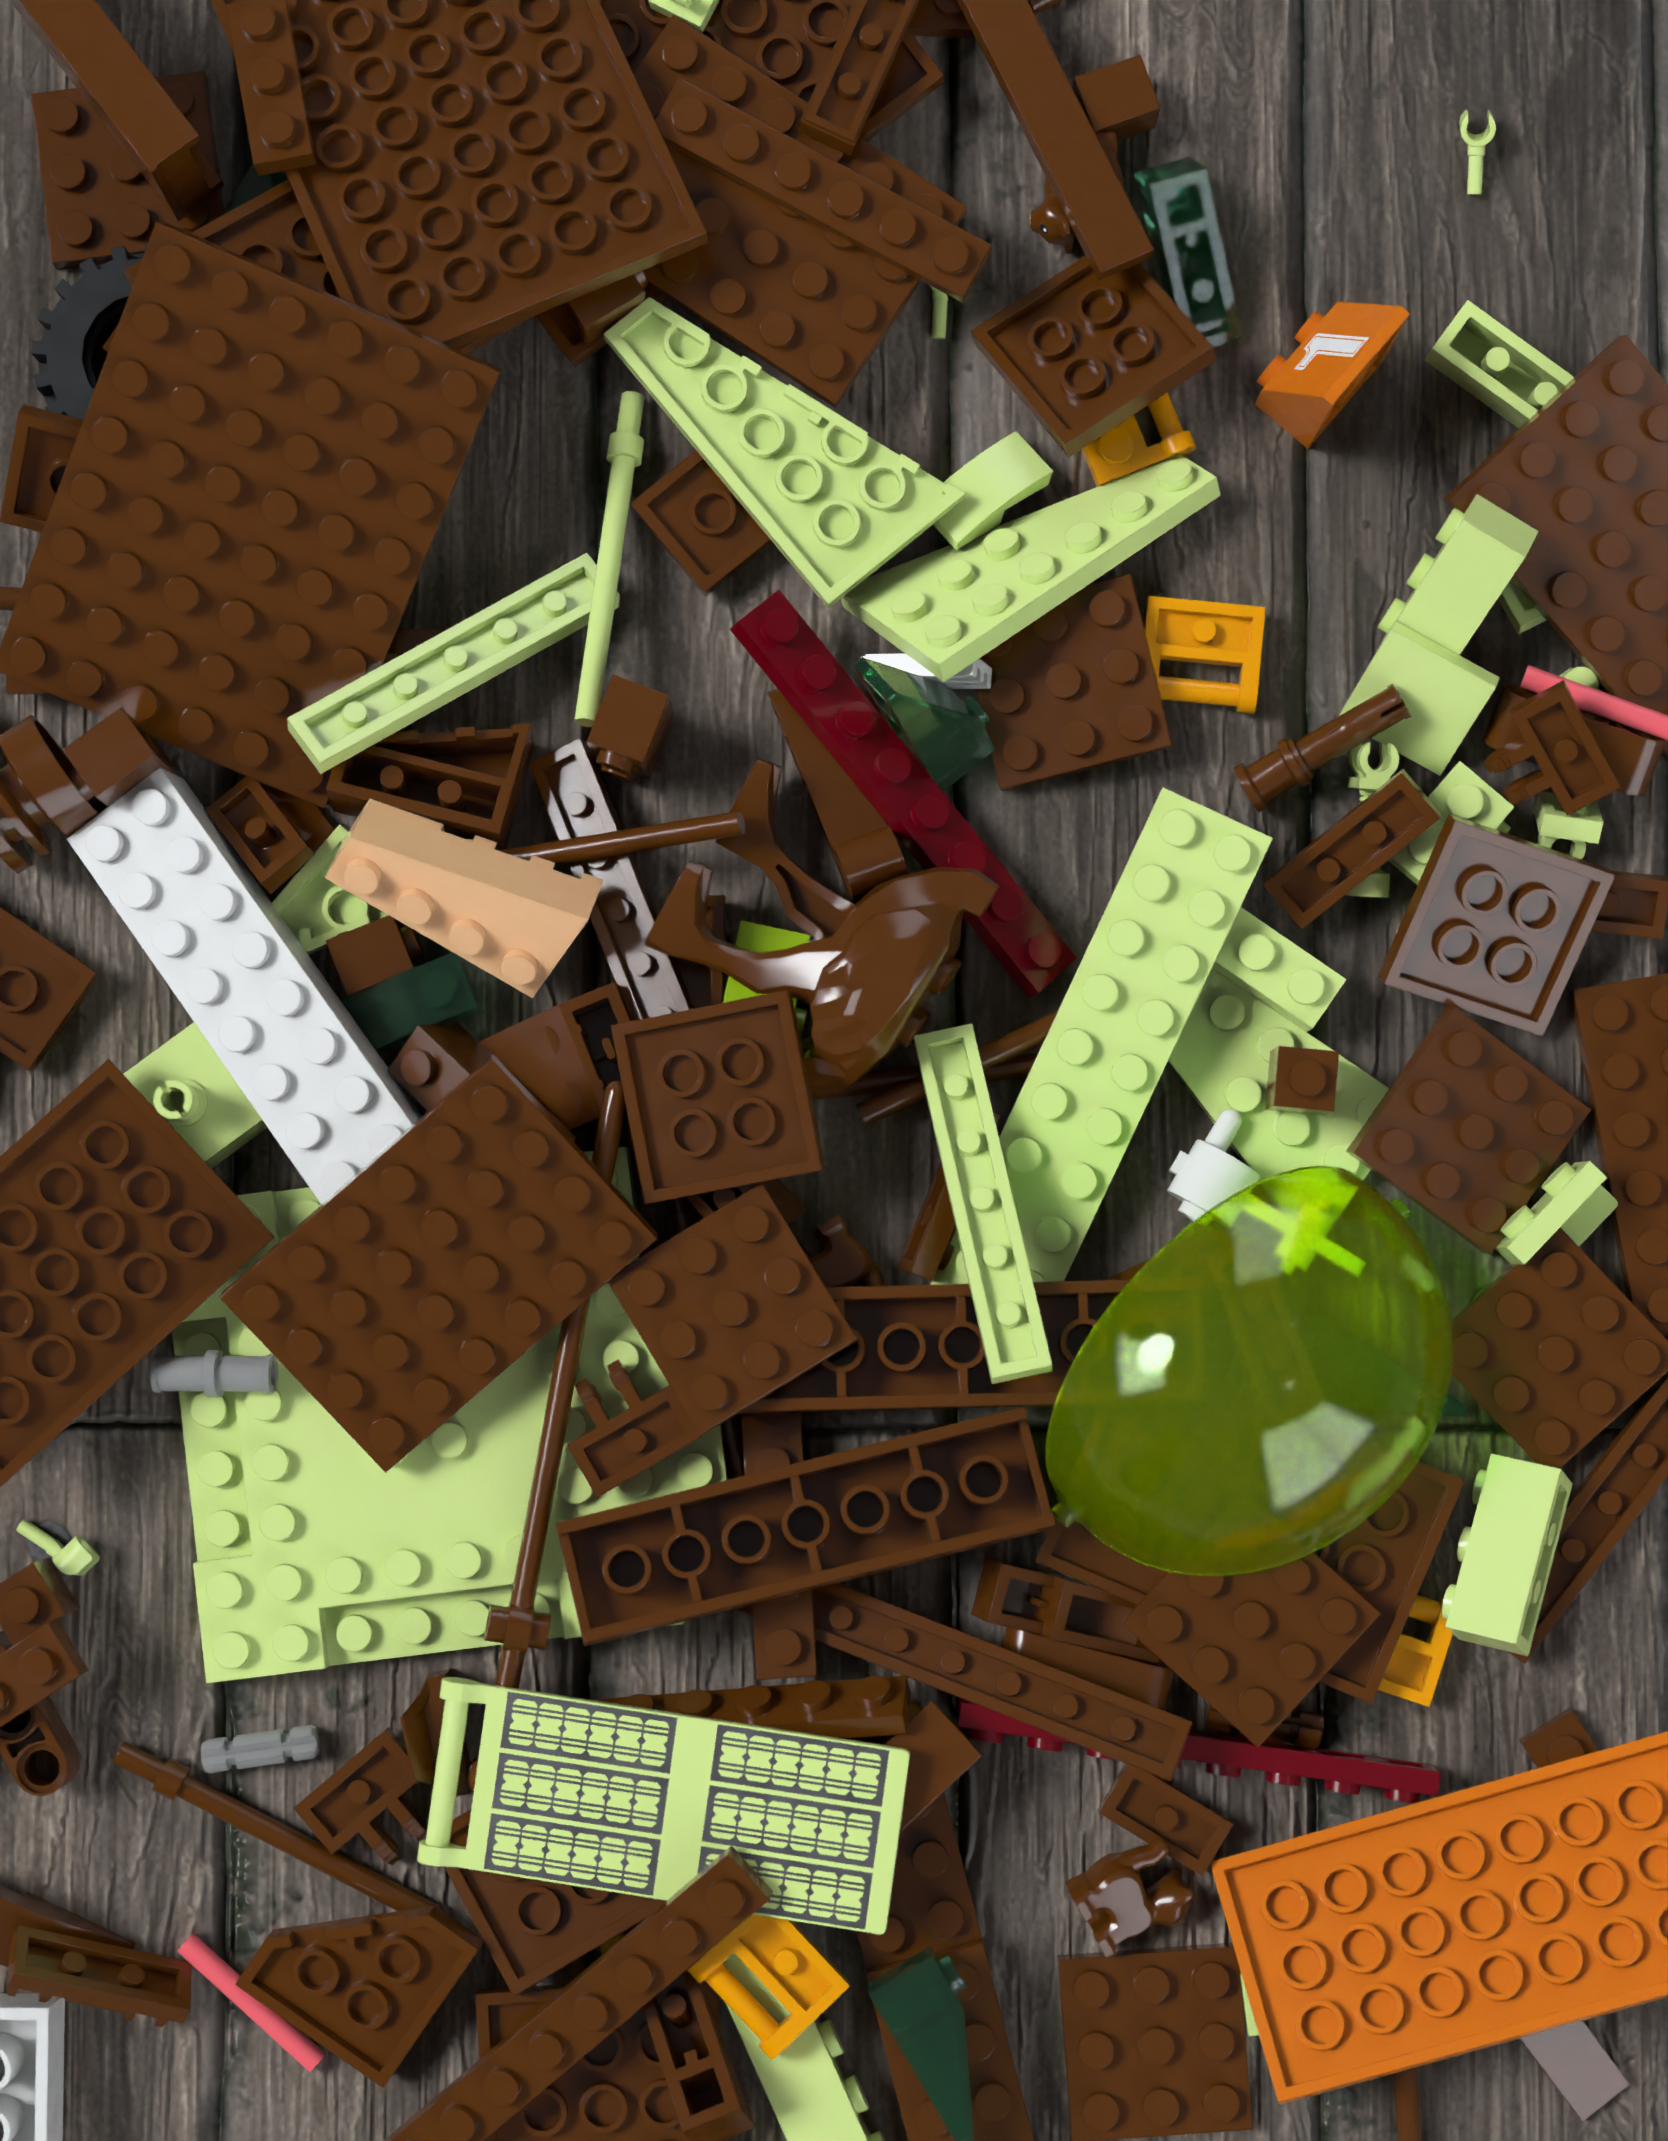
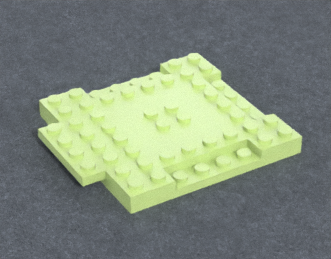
[172,1147,728,1683]

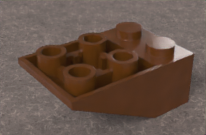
[478,982,631,1133]

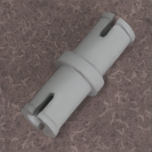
[150,1350,278,1397]

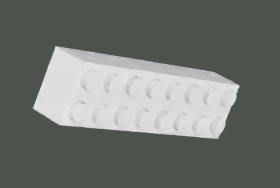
[67,767,422,1204]

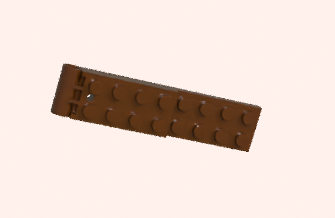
[843,1701,1034,2141]

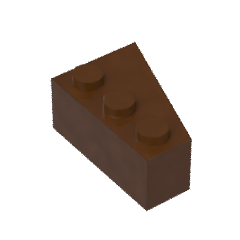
[326,723,534,850]

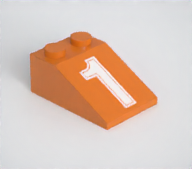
[1255,301,1410,449]

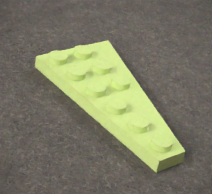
[604,297,966,609]
[841,454,1221,682]
[1168,968,1389,1225]

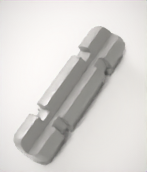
[201,1725,320,1773]

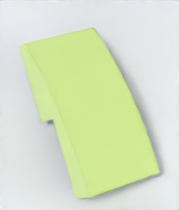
[933,431,1053,550]

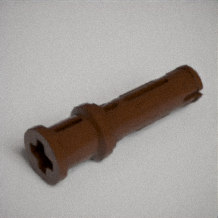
[1233,684,1412,813]

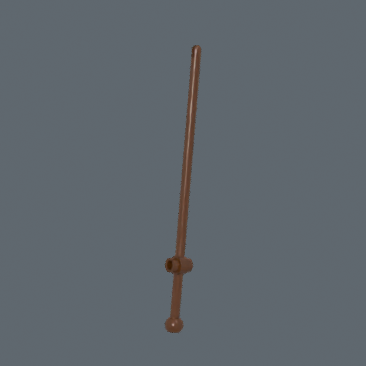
[466,1081,626,1794]

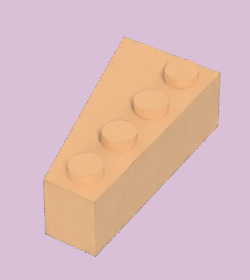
[325,799,603,998]

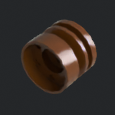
[0,715,102,874]

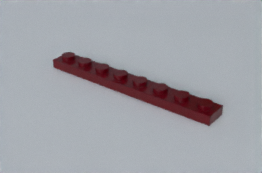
[730,589,1077,998]
[956,1698,1441,1803]

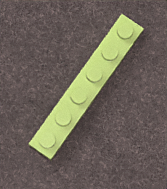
[287,553,620,774]
[914,1023,1052,1384]

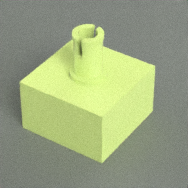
[124,1022,268,1168]

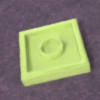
[1339,620,1500,776]

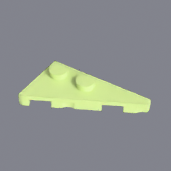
[271,824,388,955]

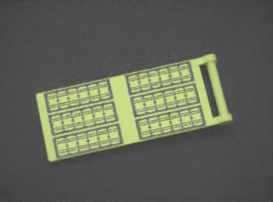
[417,1677,910,1934]

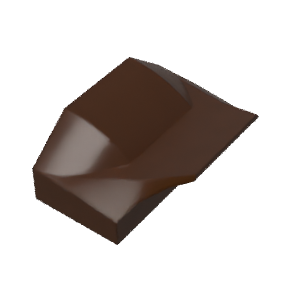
[205,776,335,894]
[400,1668,471,1797]

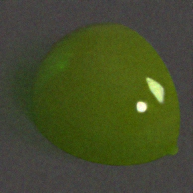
[1046,1166,1453,1576]

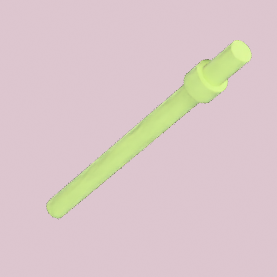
[574,391,645,727]

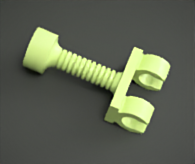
[1346,742,1399,898]

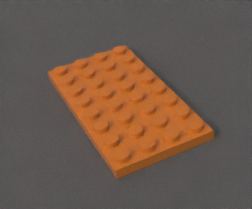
[1210,1731,1668,2105]

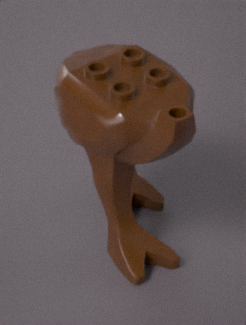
[645,759,999,1094]

